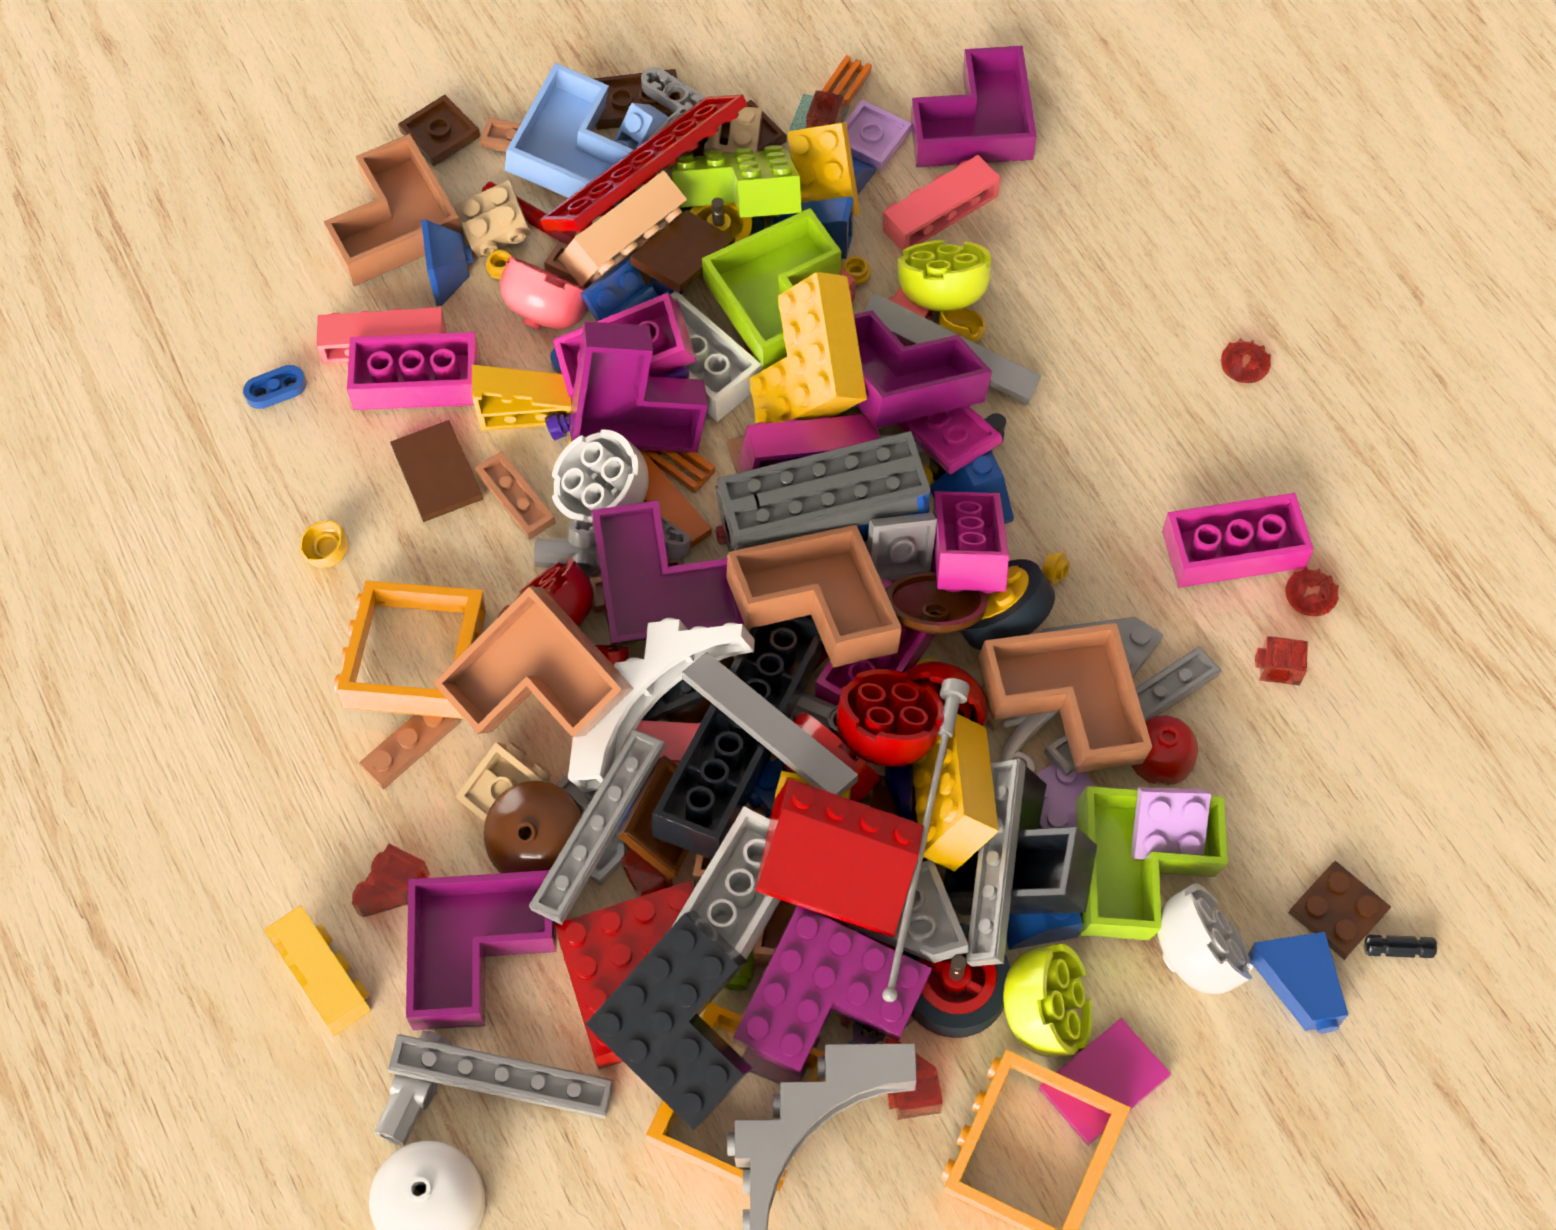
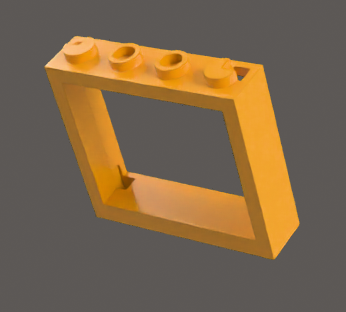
[334,580,487,718]
[646,1003,825,1191]
[941,1050,1131,1230]

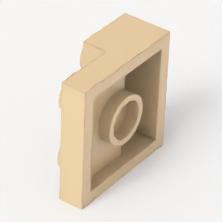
[455,180,532,259]
[455,742,554,822]

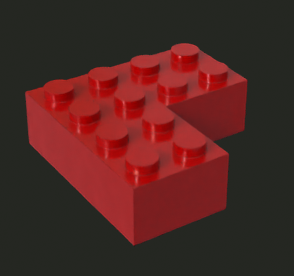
[554,880,694,1070]

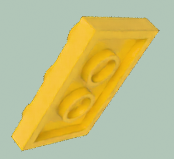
[787,122,860,215]

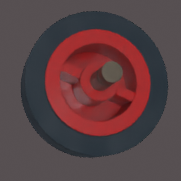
[905,923,1010,1038]

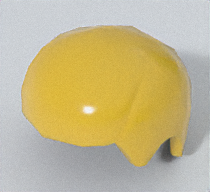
[938,308,986,343]
[299,520,349,568]

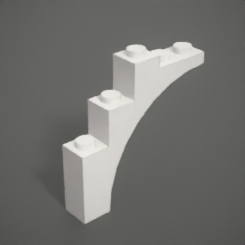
[568,618,754,792]

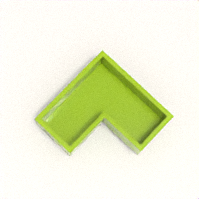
[669,145,802,218]
[702,208,841,370]
[1076,786,1228,940]

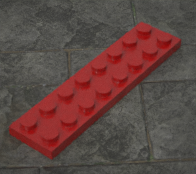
[540,94,748,232]

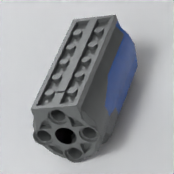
[715,431,930,552]

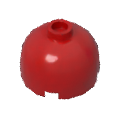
[1131,715,1198,785]

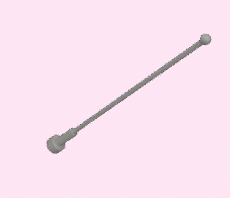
[882,678,970,1002]

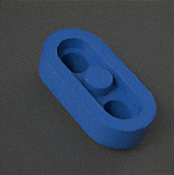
[243,365,307,409]

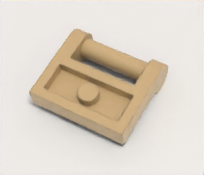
[703,107,762,155]

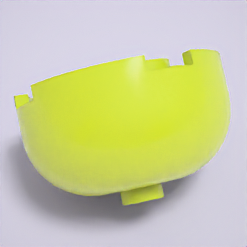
[898,240,991,312]
[1003,944,1092,1057]

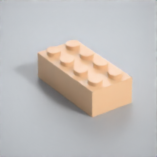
[558,171,687,287]

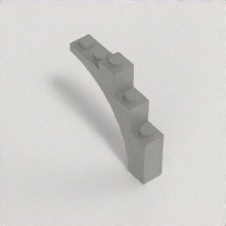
[727,1044,916,1230]

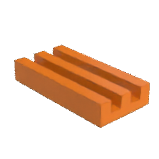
[821,55,872,108]
[646,450,715,493]

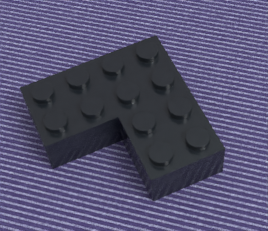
[943,766,1097,916]
[585,910,753,1131]

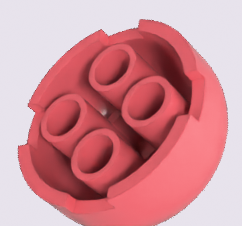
[500,257,588,330]

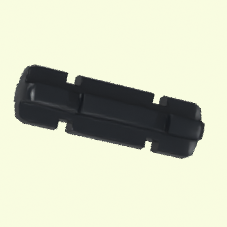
[1364,935,1437,958]

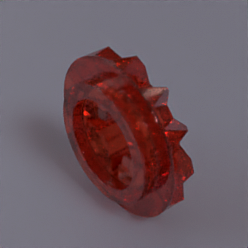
[1220,338,1271,383]
[1285,567,1339,616]

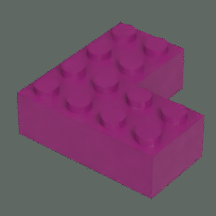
[911,46,1037,167]
[853,310,992,428]
[569,321,708,453]
[591,501,744,645]
[406,870,556,1030]
[733,906,932,1076]

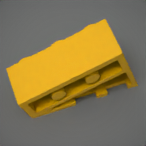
[471,364,572,431]
[263,905,371,1036]

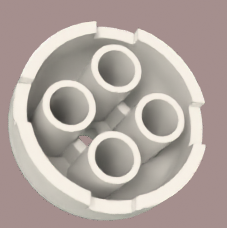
[552,430,649,524]
[1158,883,1253,994]
[369,1141,485,1230]

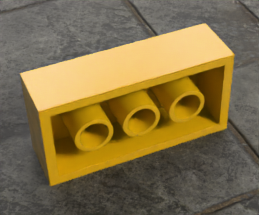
[912,714,999,871]

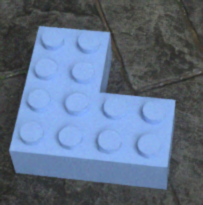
[505,63,633,207]

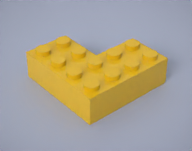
[750,272,867,423]

